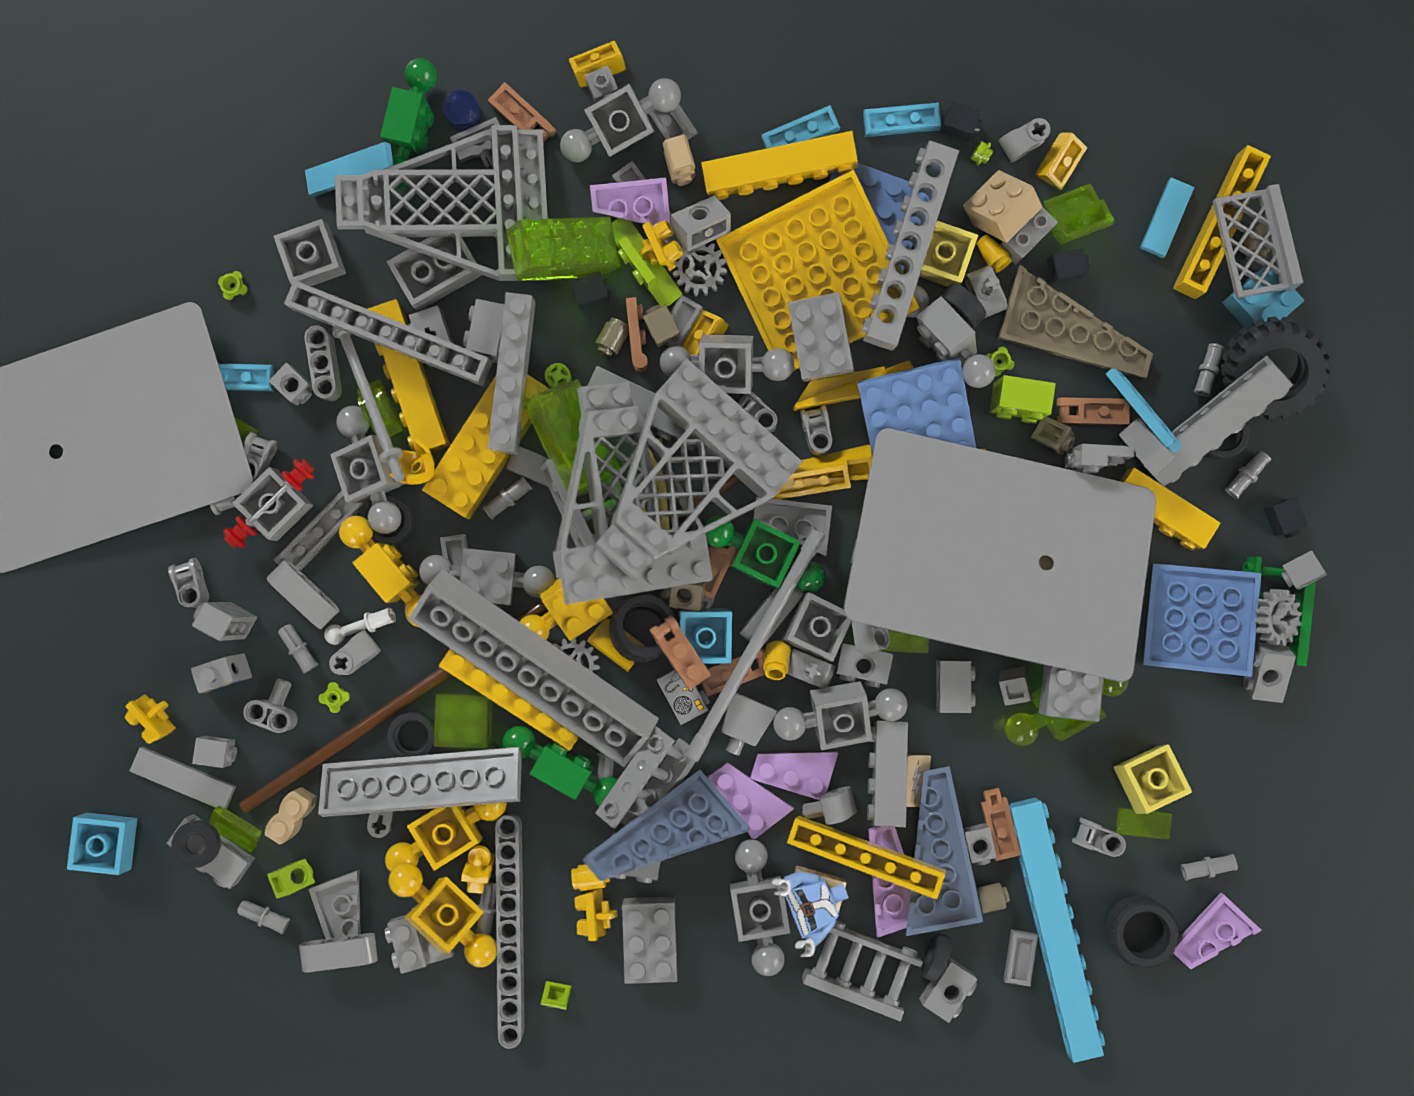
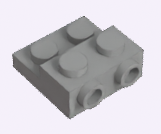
[1065,444,1134,475]
[385,915,454,974]

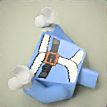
[772,871,849,957]

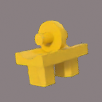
[639,220,684,271]
[125,694,176,744]
[461,845,496,893]
[575,888,618,941]

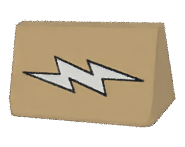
[906,753,931,807]

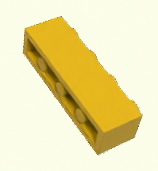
[1120,468,1221,551]

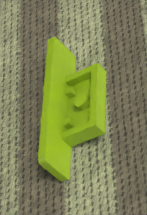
[606,218,682,307]

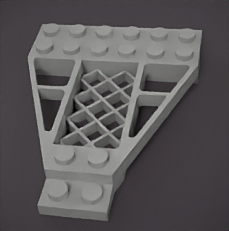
[335,125,551,281]
[594,359,803,581]
[553,382,713,604]

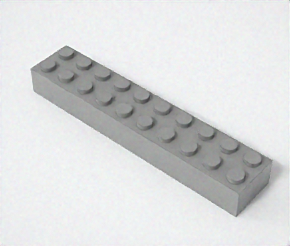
[408,569,659,767]

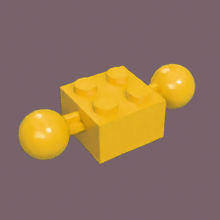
[339,516,427,627]
[519,578,613,641]
[385,802,507,872]
[389,863,497,968]

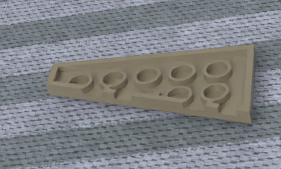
[998,265,1153,380]

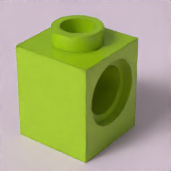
[267,858,315,898]

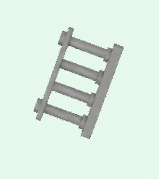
[539,443,623,548]
[596,726,696,829]
[802,920,923,1021]

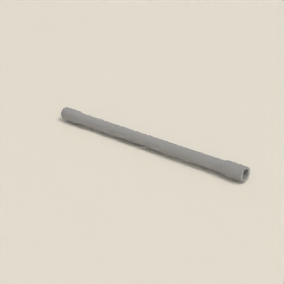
[685,529,826,762]

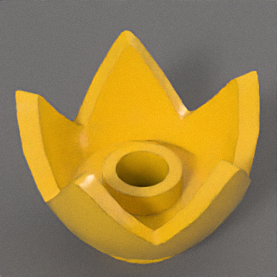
[389,438,435,485]

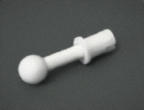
[324,608,396,645]

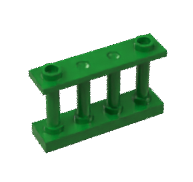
[1243,557,1316,667]

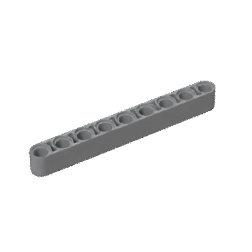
[495,812,525,1049]

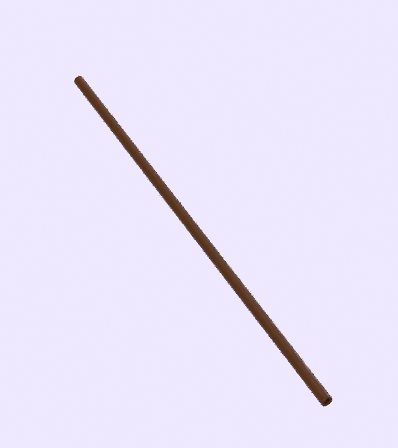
[239,474,741,813]

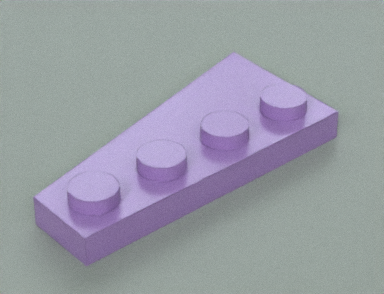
[868,826,911,937]

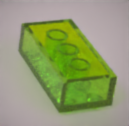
[506,217,621,281]
[524,379,620,495]

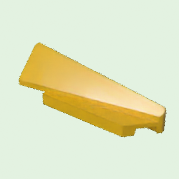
[793,361,913,411]
[773,445,872,500]

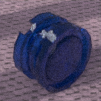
[443,90,481,131]

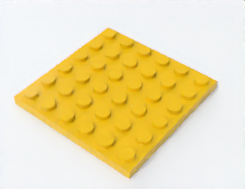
[716,170,920,371]

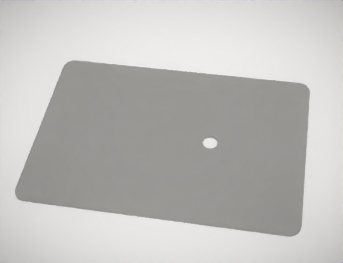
[0,302,253,573]
[844,428,1156,682]

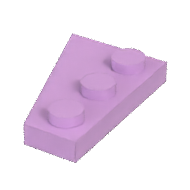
[590,178,671,225]
[750,751,838,800]
[707,762,794,840]
[1173,893,1262,969]

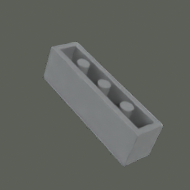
[867,721,908,827]

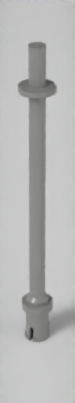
[332,327,405,481]

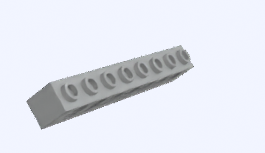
[861,141,959,351]
[284,280,492,386]

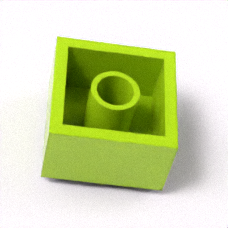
[989,375,1056,424]

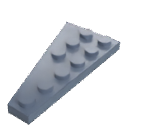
[906,766,983,936]
[583,770,750,881]

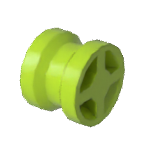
[545,363,572,391]

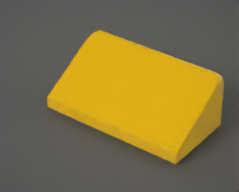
[569,41,626,88]
[1035,132,1087,190]
[681,309,728,355]
[587,618,645,672]

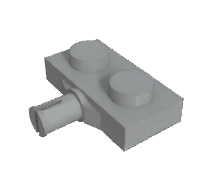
[450,117,499,170]

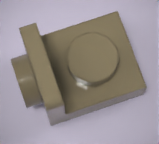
[1031,416,1075,456]

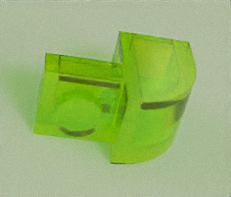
[357,379,403,437]

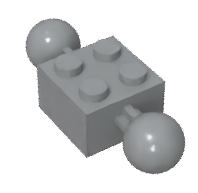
[560,78,681,162]
[906,285,996,388]
[660,335,794,394]
[330,406,404,534]
[419,548,555,605]
[773,681,908,750]
[730,839,790,976]

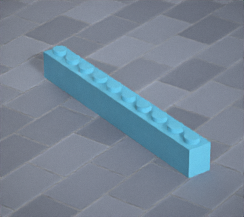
[1009,798,1105,1063]

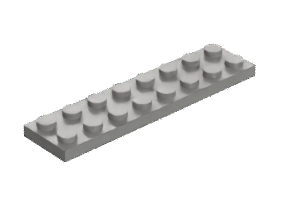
[318,747,522,817]

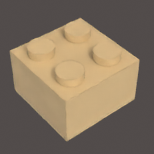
[963,170,1042,243]

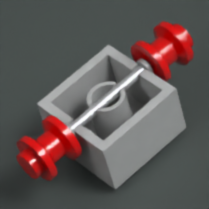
[223,459,315,548]

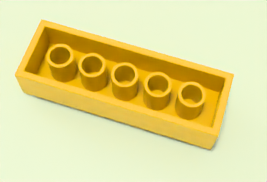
[422,375,552,519]

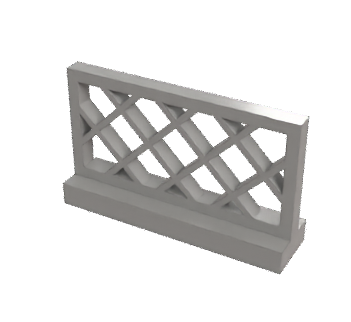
[1212,184,1303,299]

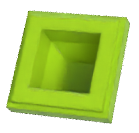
[541,981,571,1010]

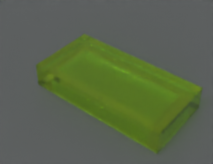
[209,805,262,853]
[1116,808,1172,840]

